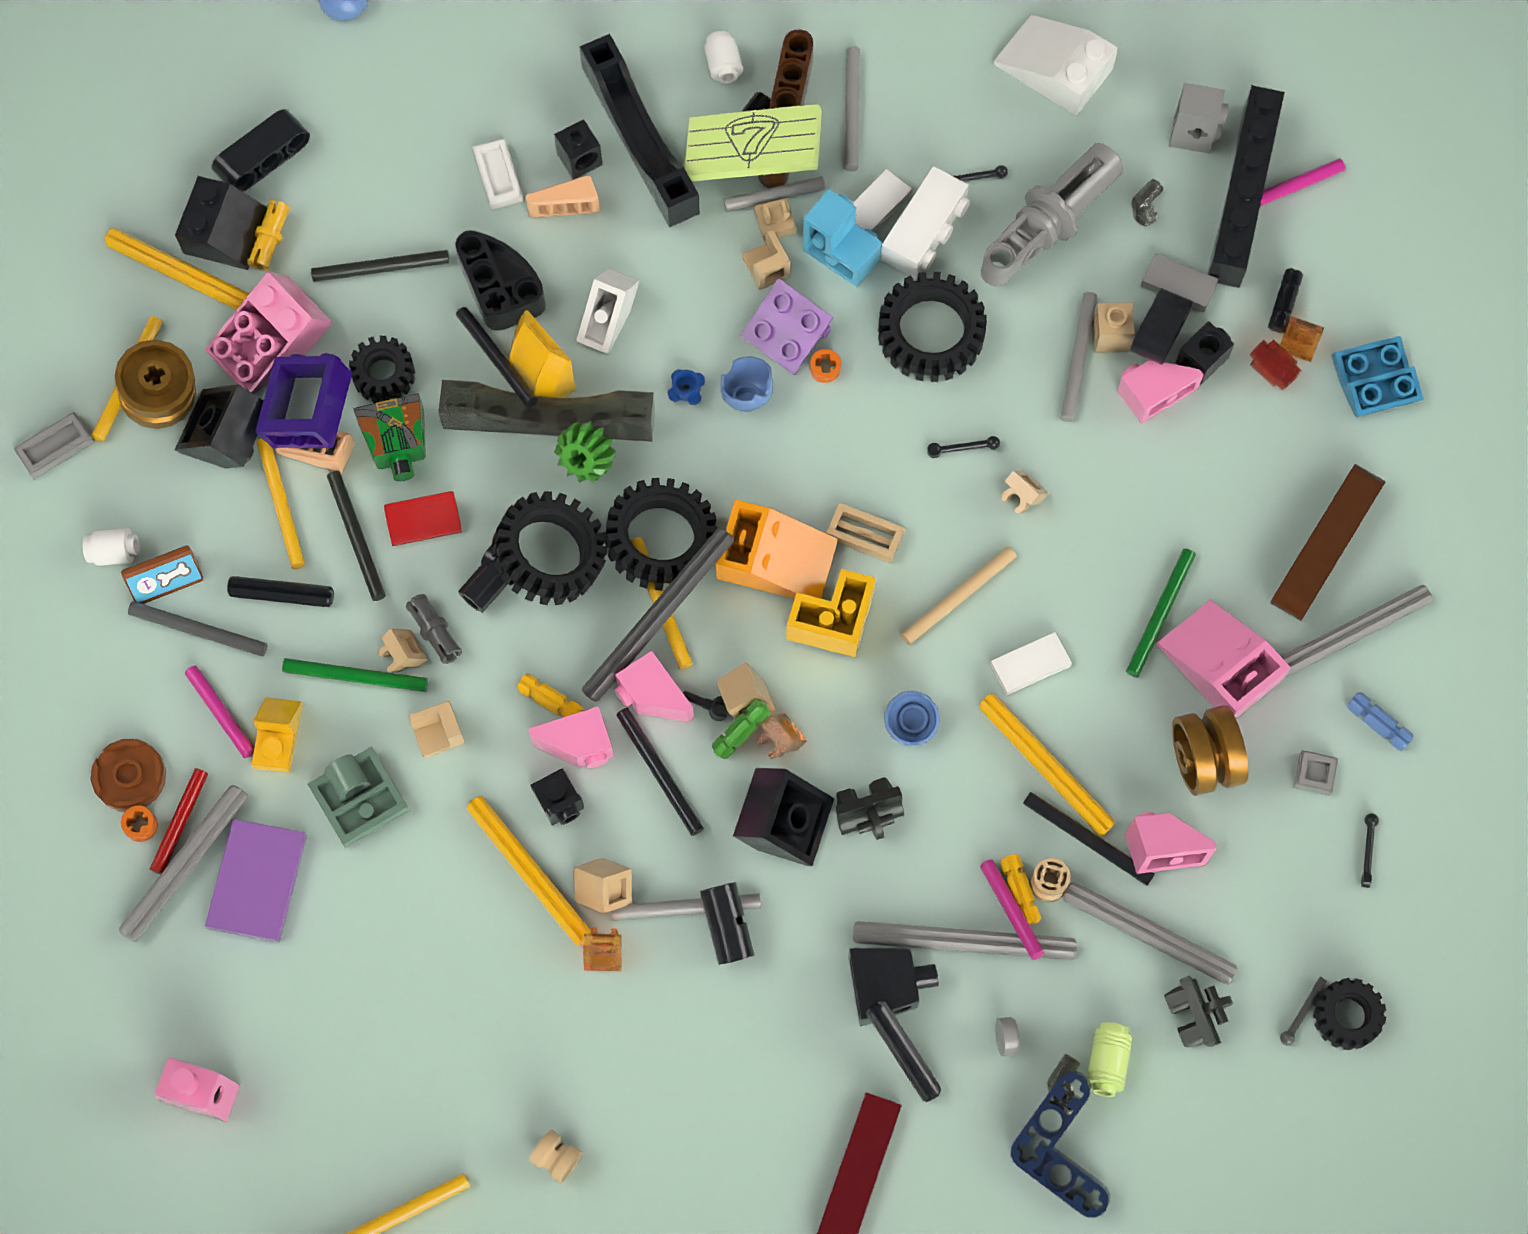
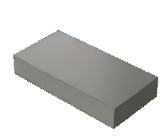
[1141,253,1219,312]
[13,412,95,479]

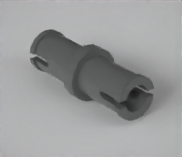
[406,594,462,664]

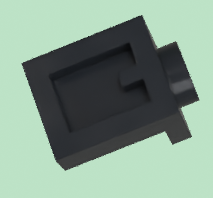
[530,768,584,826]

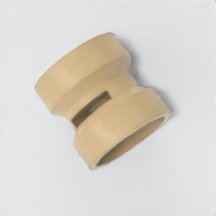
[1030,858,1070,903]
[529,1129,583,1184]

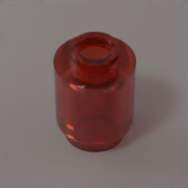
[1249,340,1302,391]

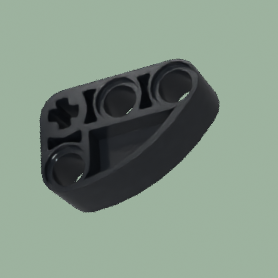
[455,230,546,331]

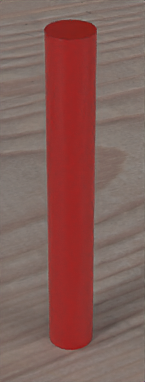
[149,768,208,875]

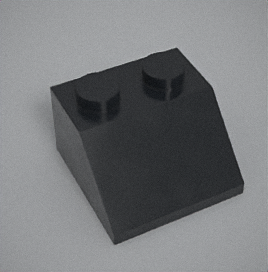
[175,176,268,270]
[174,384,264,469]
[733,768,835,866]

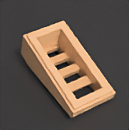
[525,175,600,217]
[276,431,355,474]

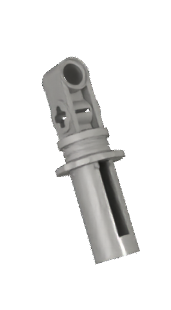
[981,143,1123,286]

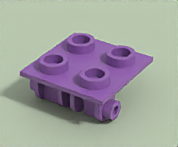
[740,278,834,375]

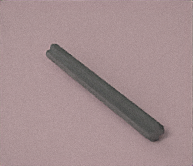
[582,527,734,702]

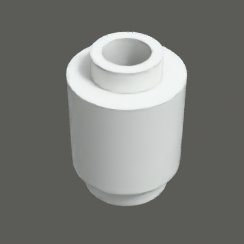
[704,31,743,84]
[83,528,140,566]

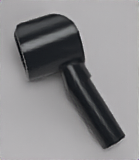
[683,691,727,721]

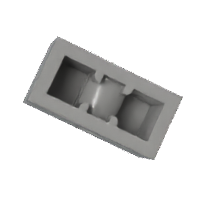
[1169,83,1229,153]

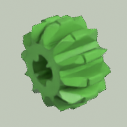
[554,421,617,483]

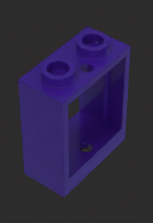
[255,353,352,448]

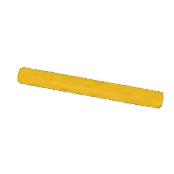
[104,228,250,310]
[979,693,1115,836]
[467,796,592,946]

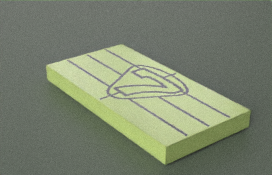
[685,104,822,181]

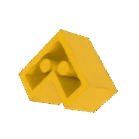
[786,569,876,658]

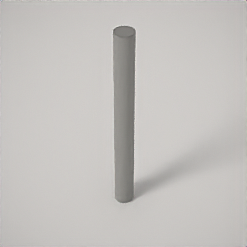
[845,47,860,171]
[1060,292,1097,422]
[611,893,761,921]

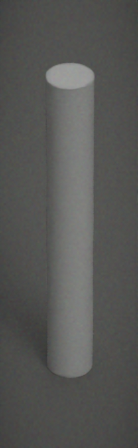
[723,176,825,212]

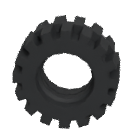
[1313,978,1386,1050]

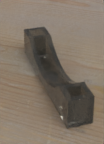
[438,380,655,442]

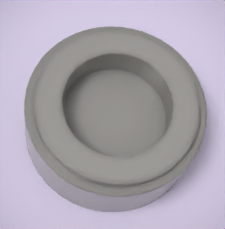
[995,1017,1019,1056]

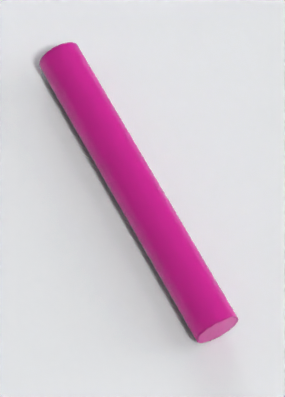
[1260,158,1345,206]
[184,665,254,758]
[980,860,1045,960]

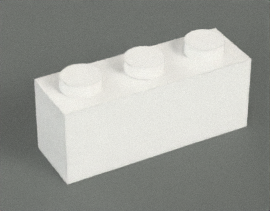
[880,166,970,279]

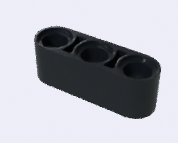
[212,109,310,192]
[1130,288,1194,365]

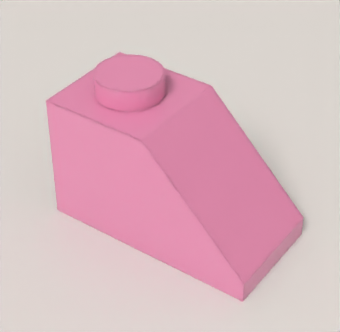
[1117,360,1203,423]
[614,651,694,722]
[528,706,614,768]
[1124,812,1217,874]

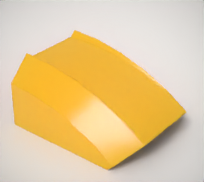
[509,310,576,406]

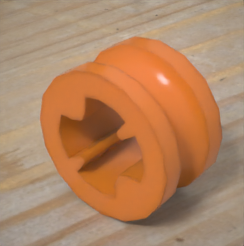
[810,349,841,383]
[120,805,158,842]

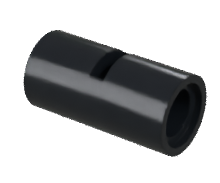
[700,882,755,965]

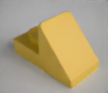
[251,697,303,773]

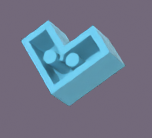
[802,189,883,287]

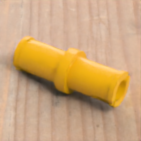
[247,200,290,271]

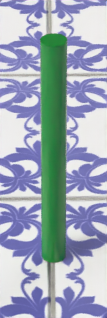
[1126,548,1196,678]
[282,658,428,692]

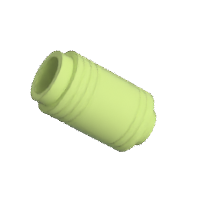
[1087,1022,1133,1097]

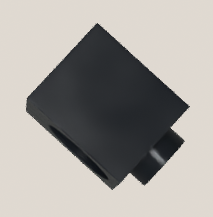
[554,119,603,180]
[1175,321,1235,385]

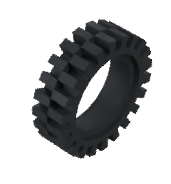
[878,271,987,382]
[605,477,718,591]
[491,491,608,605]

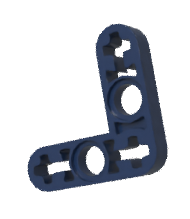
[1011,1071,1110,1218]

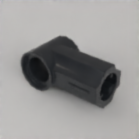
[458,544,529,613]

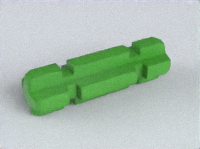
[712,699,771,759]

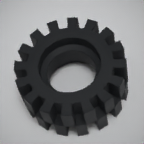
[349,335,415,403]

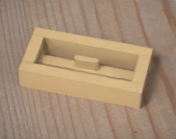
[826,502,905,563]

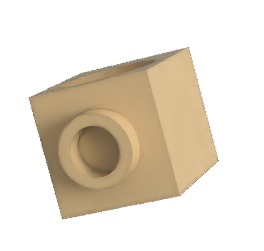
[1092,302,1135,353]

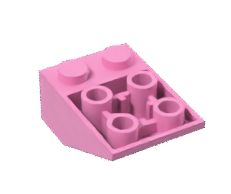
[205,272,333,394]
[1156,600,1291,719]

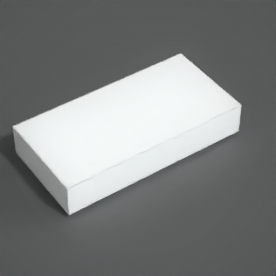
[472,138,524,210]
[853,169,912,232]
[990,632,1072,696]

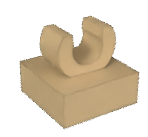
[754,198,796,242]
[1001,470,1049,514]
[378,629,428,672]

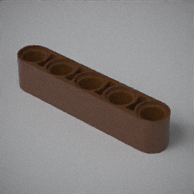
[759,29,813,188]
[1270,464,1386,621]

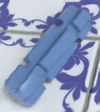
[1347,692,1414,751]

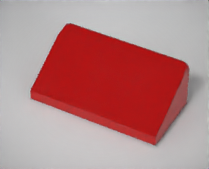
[384,491,462,546]

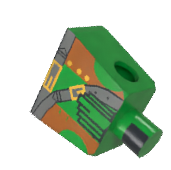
[353,393,426,482]

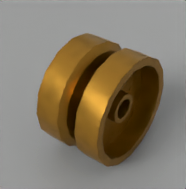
[114,339,196,429]
[1172,705,1249,796]

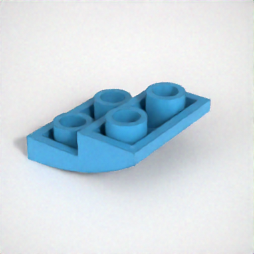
[1331,336,1424,417]

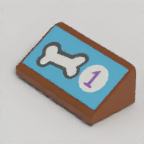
[121,545,203,604]

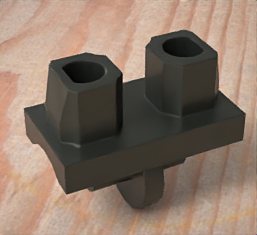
[835,777,905,840]
[1164,976,1233,1048]

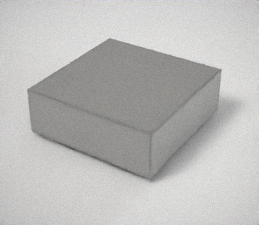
[1294,750,1338,796]

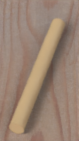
[901,546,1017,645]

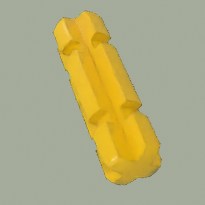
[517,673,584,718]
[1000,854,1041,926]

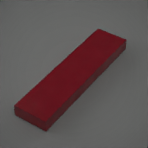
[817,1092,902,1234]

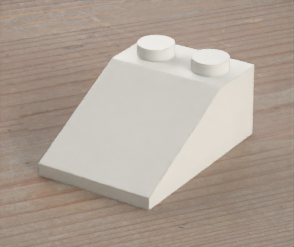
[993,14,1118,116]

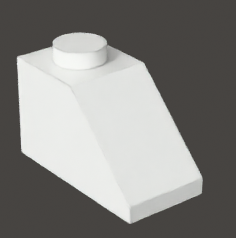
[576,268,639,354]

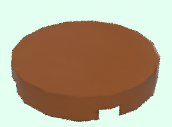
[90,739,166,812]

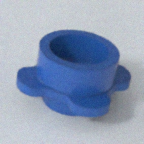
[667,369,705,405]

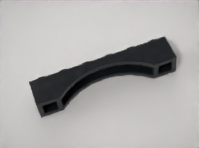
[579,33,700,228]
[1207,85,1285,288]

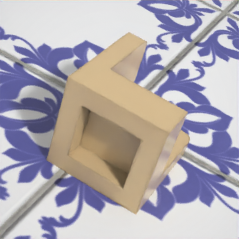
[742,229,790,290]
[717,662,776,719]
[408,701,465,758]
[574,858,632,914]

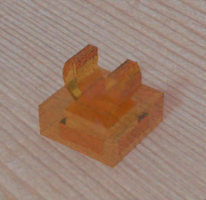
[1278,316,1324,362]
[757,713,807,759]
[583,928,622,971]

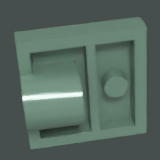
[307,746,409,848]

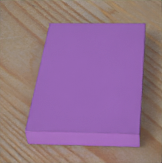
[205,819,307,943]

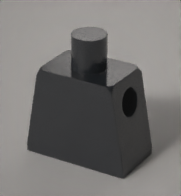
[848,948,939,1026]

